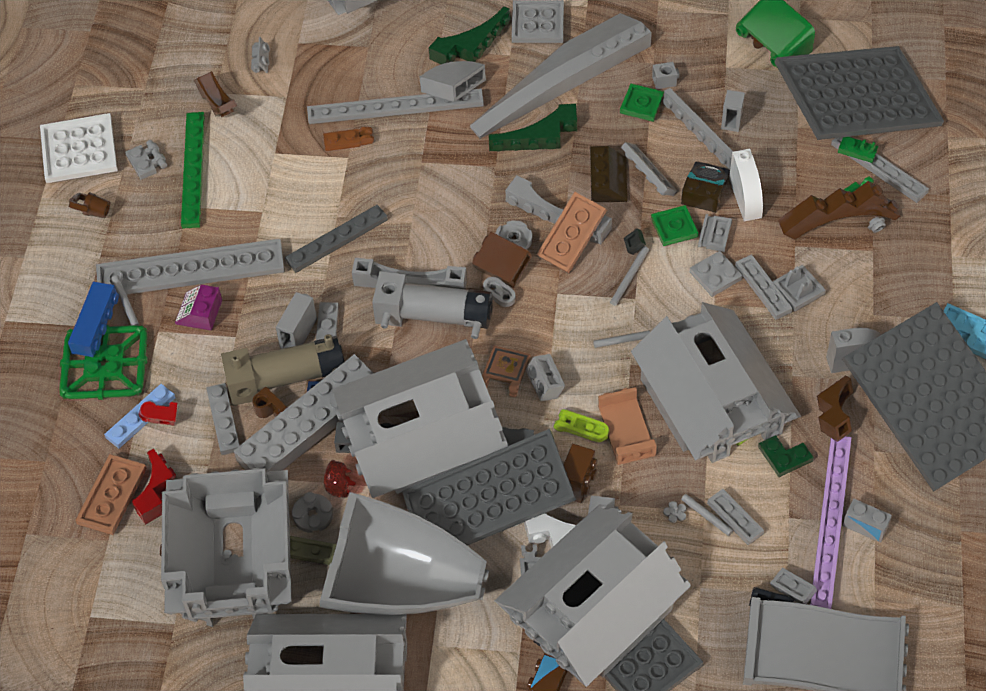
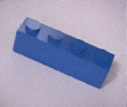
[68,282,119,357]

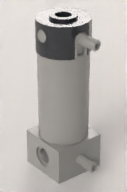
[372,271,493,339]

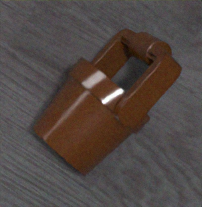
[69,192,111,218]

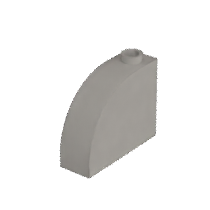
[420,61,486,102]
[826,328,881,373]

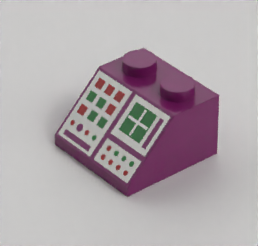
[175,284,222,331]

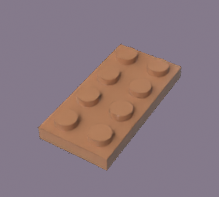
[537,192,607,274]
[75,454,147,535]

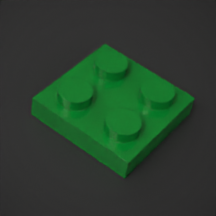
[620,83,664,122]
[651,205,698,246]

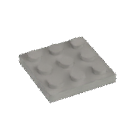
[512,0,564,43]

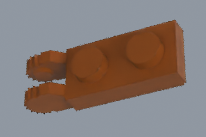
[323,127,374,151]

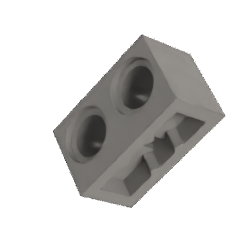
[526,354,565,401]

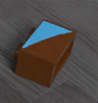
[527,653,568,691]

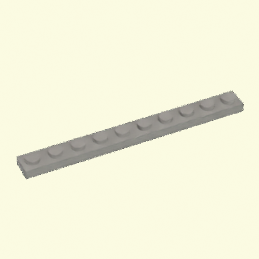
[307,88,484,124]

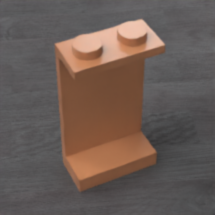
[598,387,656,465]

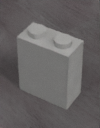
[276,292,317,349]

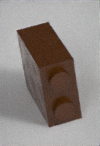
[472,232,532,288]

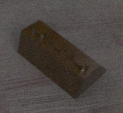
[590,146,627,202]

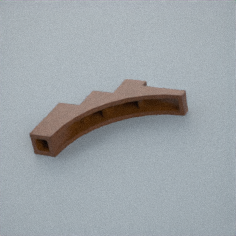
[778,181,901,240]

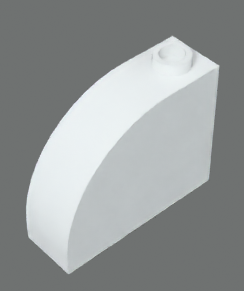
[729,149,763,221]

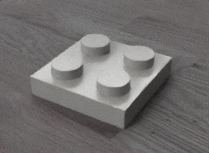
[689,251,743,297]

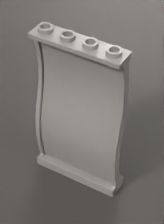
[743,597,909,691]

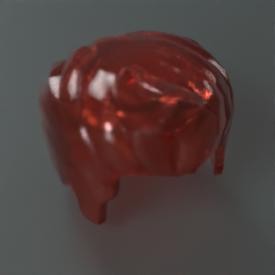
[324,459,356,498]

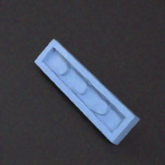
[104,384,175,449]

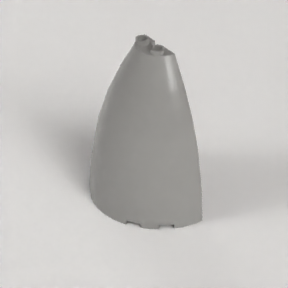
[320,492,489,615]

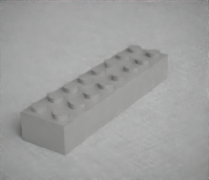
[234,354,374,472]

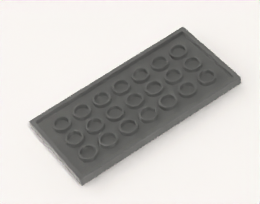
[402,429,576,546]
[563,571,703,691]

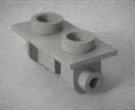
[251,37,270,73]

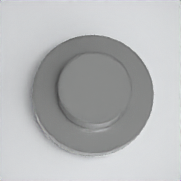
[868,217,886,233]

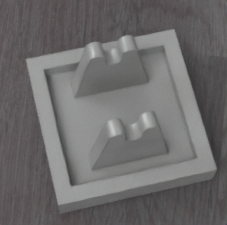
[772,265,826,311]

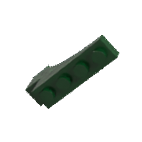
[429,6,511,64]
[489,104,577,152]

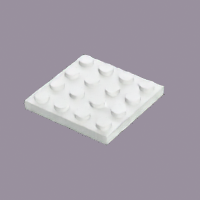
[40,113,118,183]

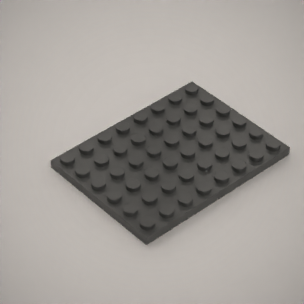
[775,46,944,140]
[842,302,986,492]

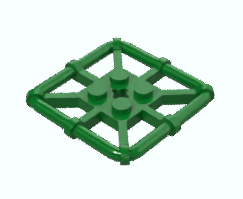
[59,325,148,400]

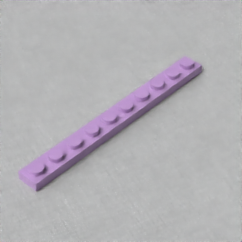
[810,436,852,609]

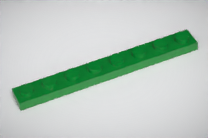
[181,112,205,229]

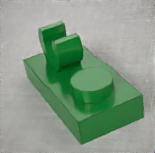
[838,137,878,163]

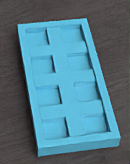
[943,303,986,359]

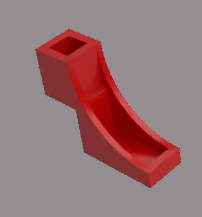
[132,448,177,525]

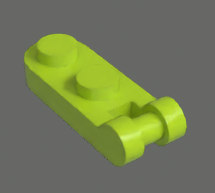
[553,409,609,442]

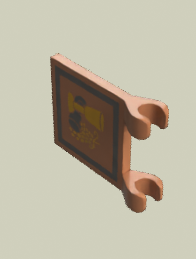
[482,346,531,397]

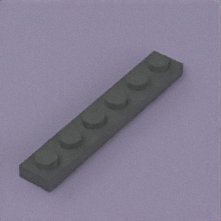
[285,205,388,273]

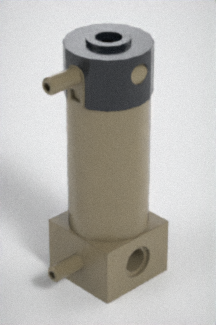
[221,334,345,406]

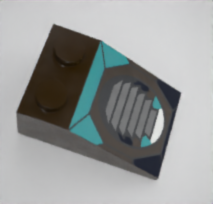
[681,161,730,213]

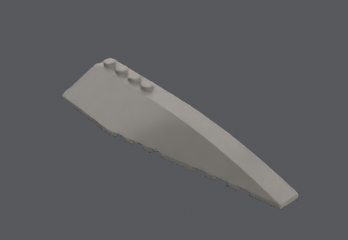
[470,13,652,139]

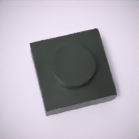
[624,228,646,255]

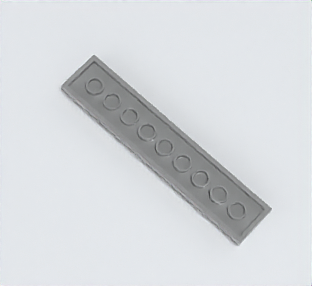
[96,239,284,295]

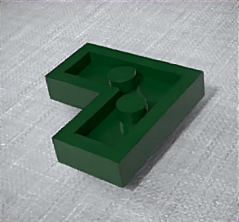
[758,435,814,477]

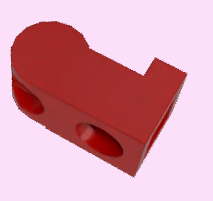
[139,401,178,426]

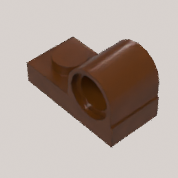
[252,387,288,418]

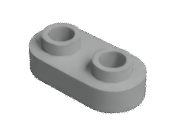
[483,277,516,307]

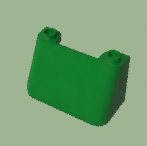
[736,0,815,67]

